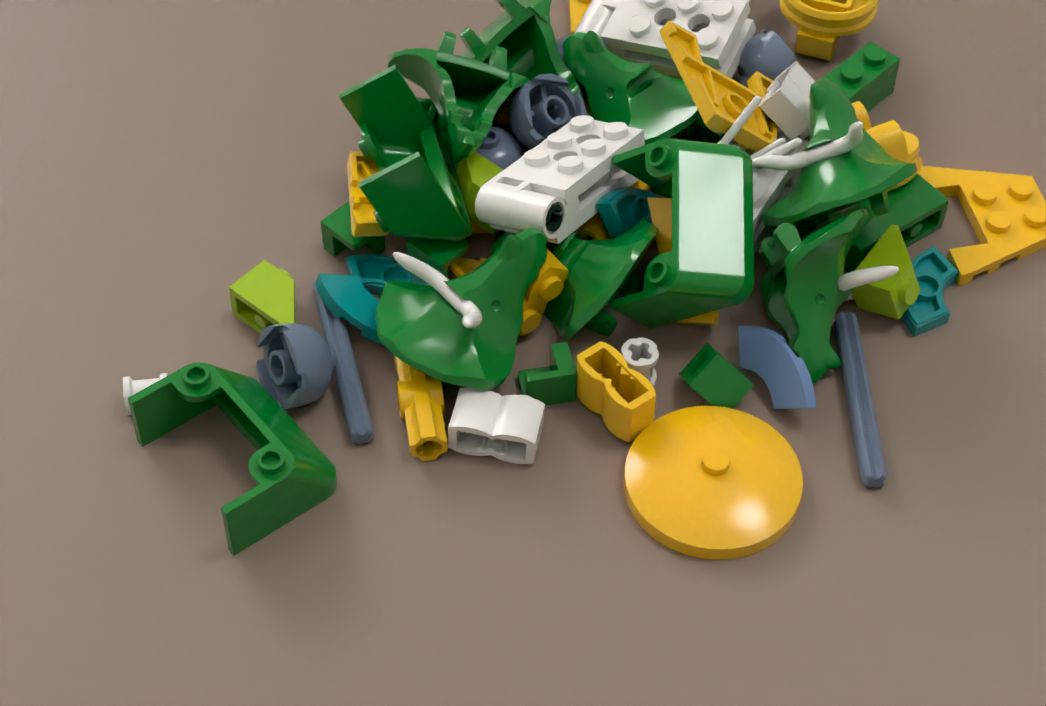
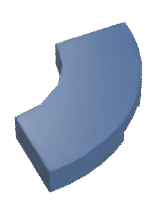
[738,326,816,409]

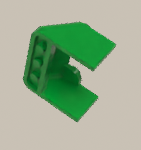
[339,65,474,242]
[610,138,754,328]
[128,362,337,556]

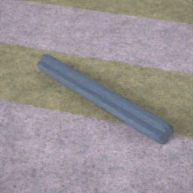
[312,279,374,445]
[833,312,888,488]

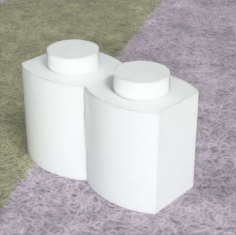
[759,61,815,140]
[448,387,545,464]

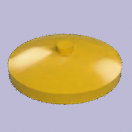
[624,406,803,560]

